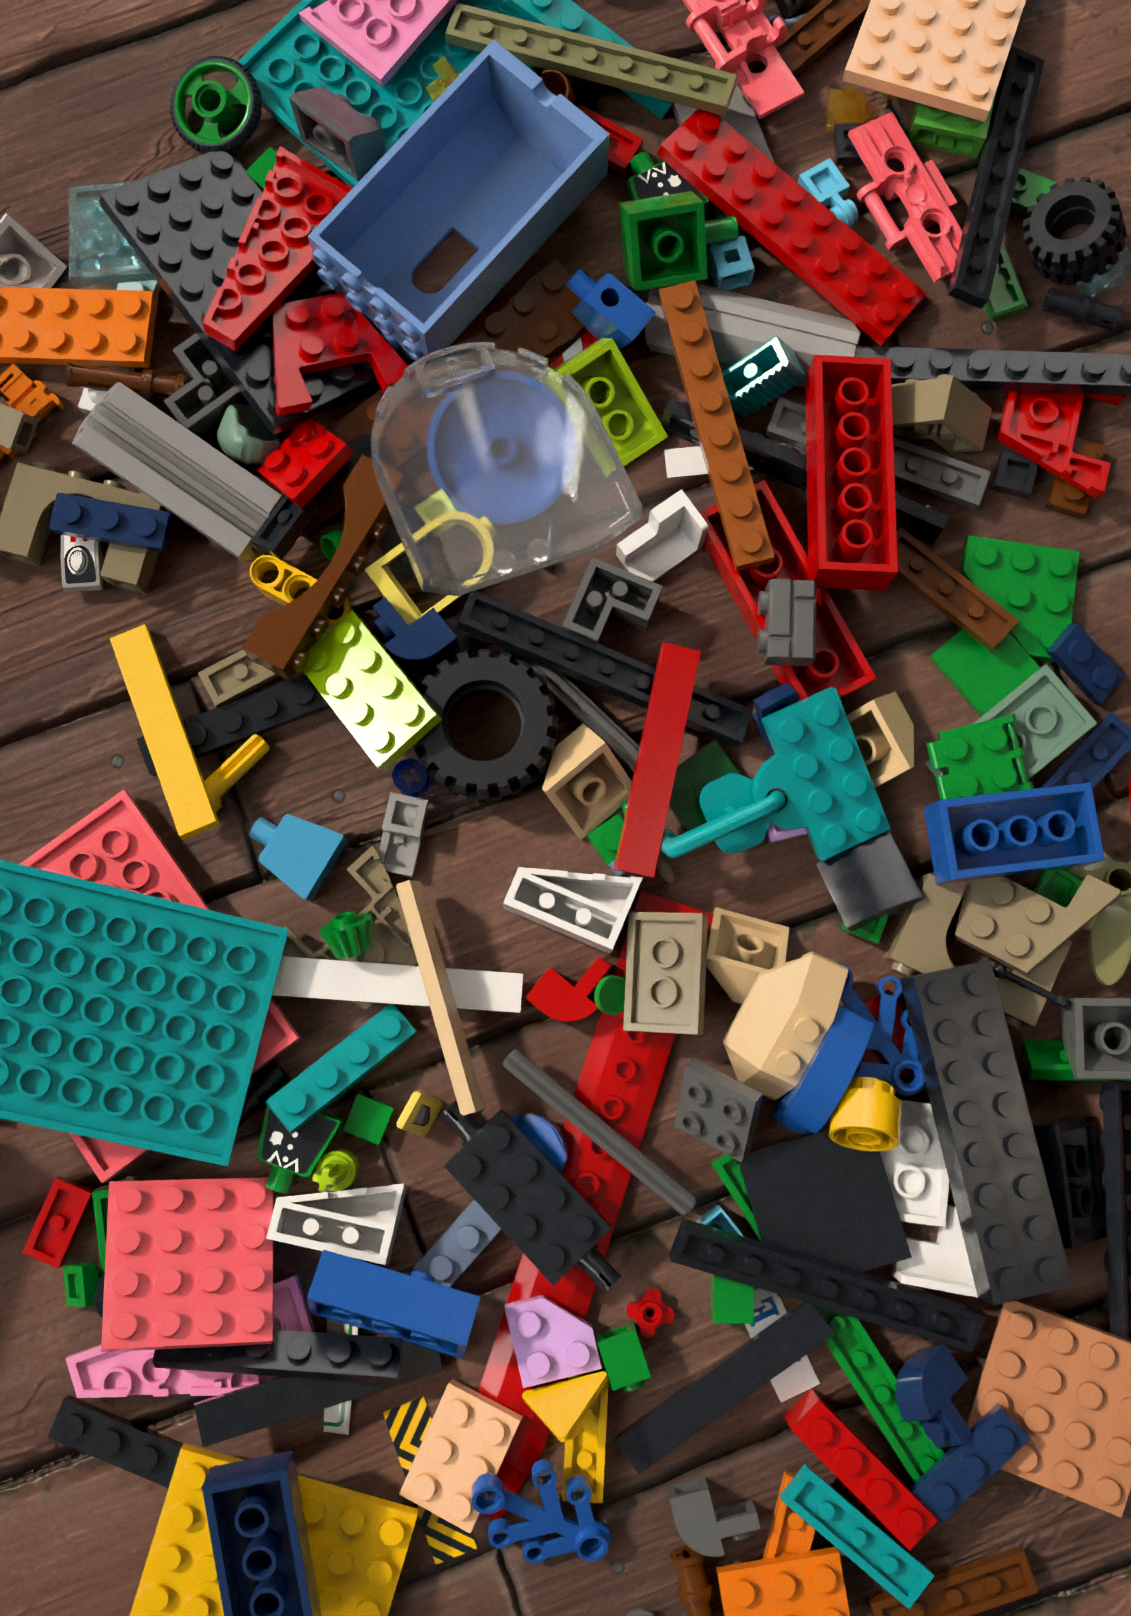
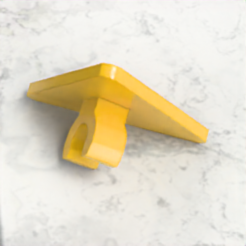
[522,1371,608,1442]

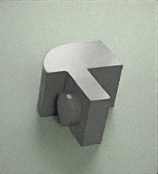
[667,1477,761,1557]

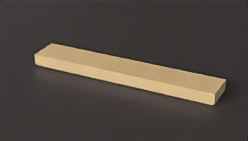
[396,880,485,1116]

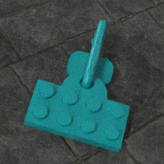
[660,687,891,861]

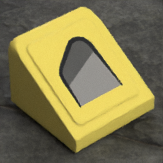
[396,1089,443,1136]

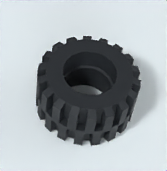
[1023,177,1127,286]

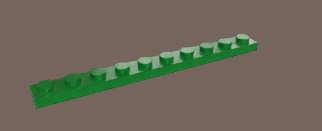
[710,1151,944,1483]

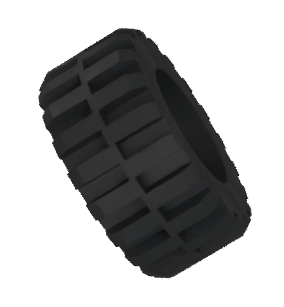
[413,649,558,802]

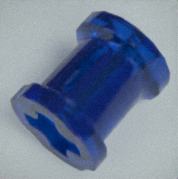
[392,758,430,797]

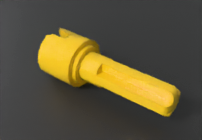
[204,734,270,813]

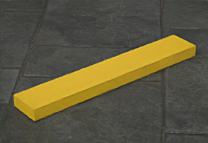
[110,624,220,840]

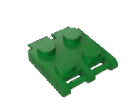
[926,714,1034,800]

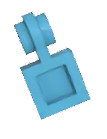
[798,158,858,228]

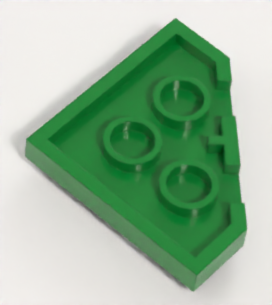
[960,535,1080,663]

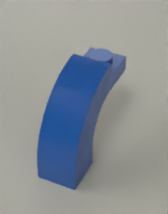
[772,1006,875,1135]

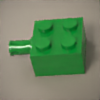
[619,191,738,291]

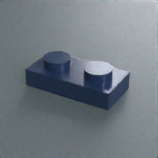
[1046,624,1125,704]

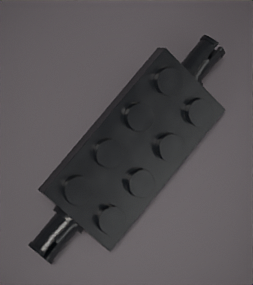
[440,1100,622,1294]

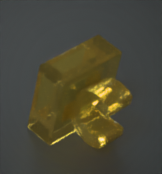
[426,56,460,102]
[825,86,867,132]

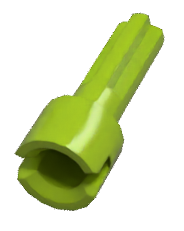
[312,1148,359,1192]

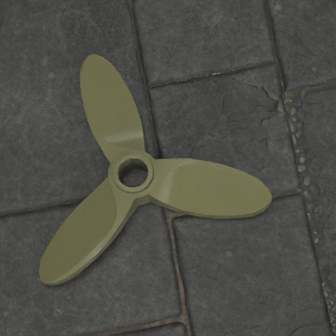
[1066,852,1131,986]

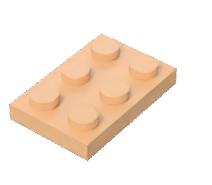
[399,1379,523,1533]

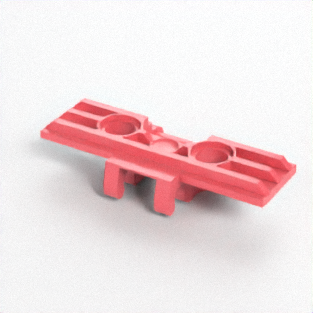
[683,0,805,119]
[848,112,963,283]

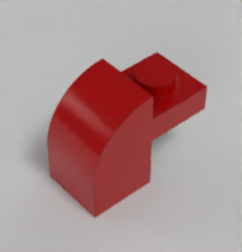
[525,957,611,1022]

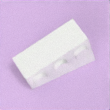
[503,867,643,954]
[266,1183,407,1265]

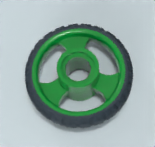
[170,56,262,154]

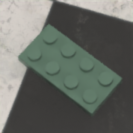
[924,664,1097,784]

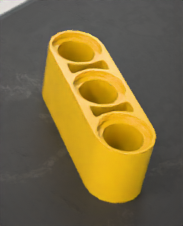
[250,555,353,631]

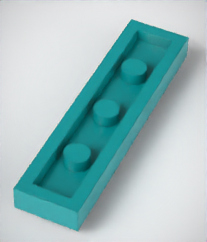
[266,1004,416,1135]
[780,1463,934,1609]

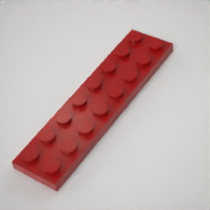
[656,109,927,346]

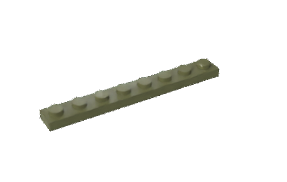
[445,3,737,116]

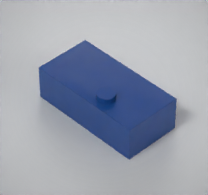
[924,782,1105,884]
[307,1249,481,1359]

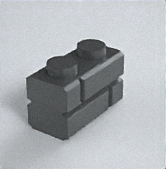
[757,579,817,666]

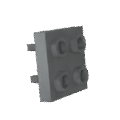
[674,1058,763,1162]

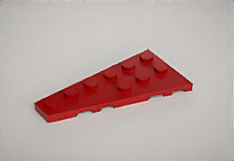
[203,146,353,351]

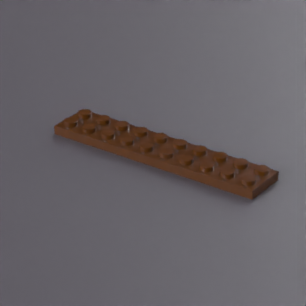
[265,259,587,538]

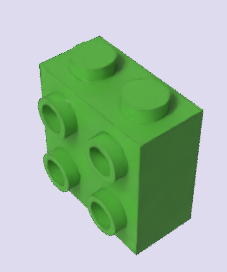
[908,93,996,158]

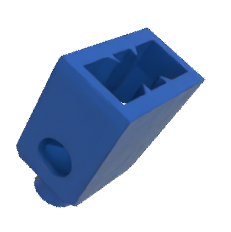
[565,267,656,350]

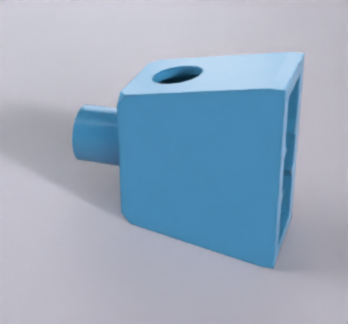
[249,814,349,902]

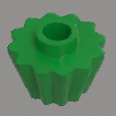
[320,911,373,959]

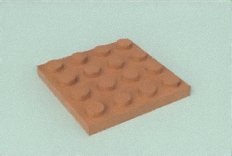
[966,1300,1131,1518]

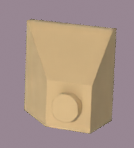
[846,691,914,788]
[542,723,632,840]
[706,907,789,1004]

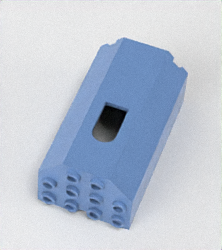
[308,39,610,366]

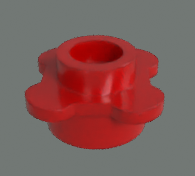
[626,1288,674,1338]

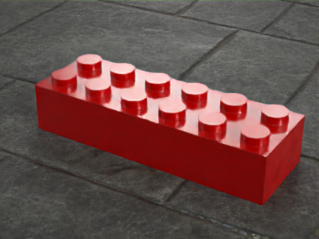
[805,355,898,591]
[700,480,876,702]

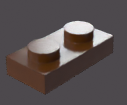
[1045,437,1106,519]

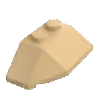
[723,951,848,1101]

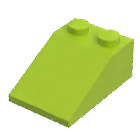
[540,338,668,478]

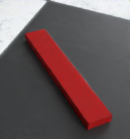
[614,642,701,878]

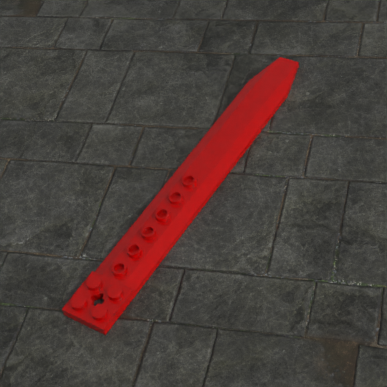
[478,891,714,1520]

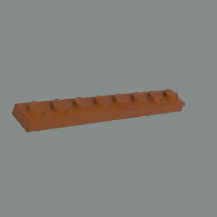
[659,280,774,571]

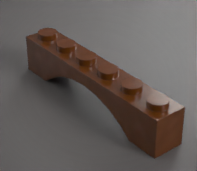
[242,455,407,681]

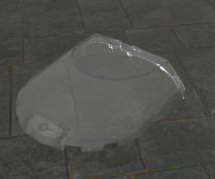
[371,342,643,596]

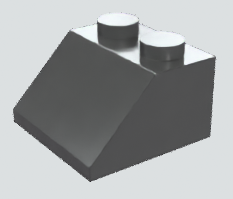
[289,86,386,182]
[1060,998,1131,1079]

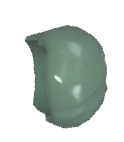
[217,403,282,466]

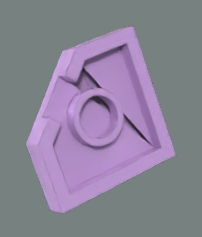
[504,1295,602,1388]

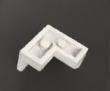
[616,489,709,582]
[892,1204,978,1298]

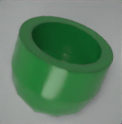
[320,530,343,561]

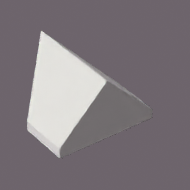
[0,214,67,288]

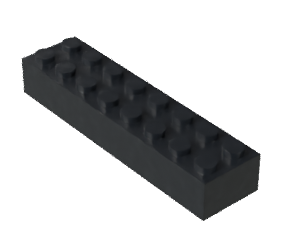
[900,960,1073,1305]

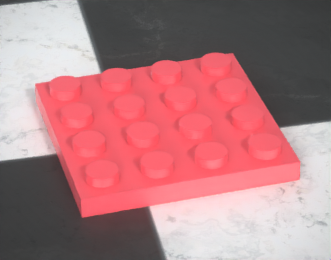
[101,1177,273,1352]

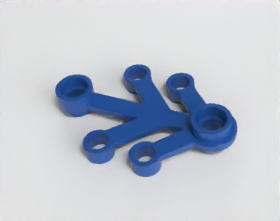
[838,963,925,1096]
[471,1459,611,1564]

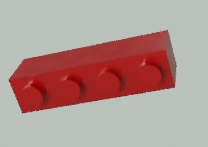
[784,1388,938,1551]

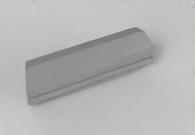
[645,283,860,388]
[72,382,283,563]

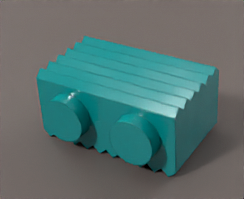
[722,335,806,419]

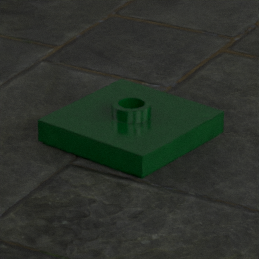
[669,740,739,832]

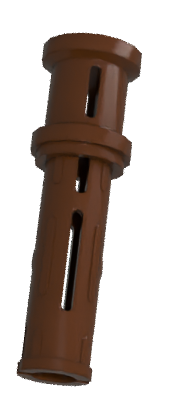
[66,362,185,403]
[670,1545,714,1616]

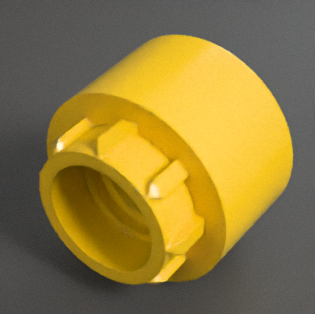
[829,1077,902,1152]

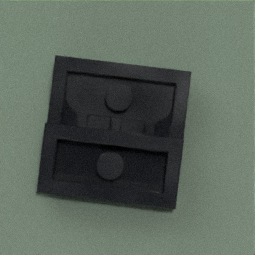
[815,832,925,932]

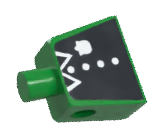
[626,151,709,220]
[257,1093,346,1194]

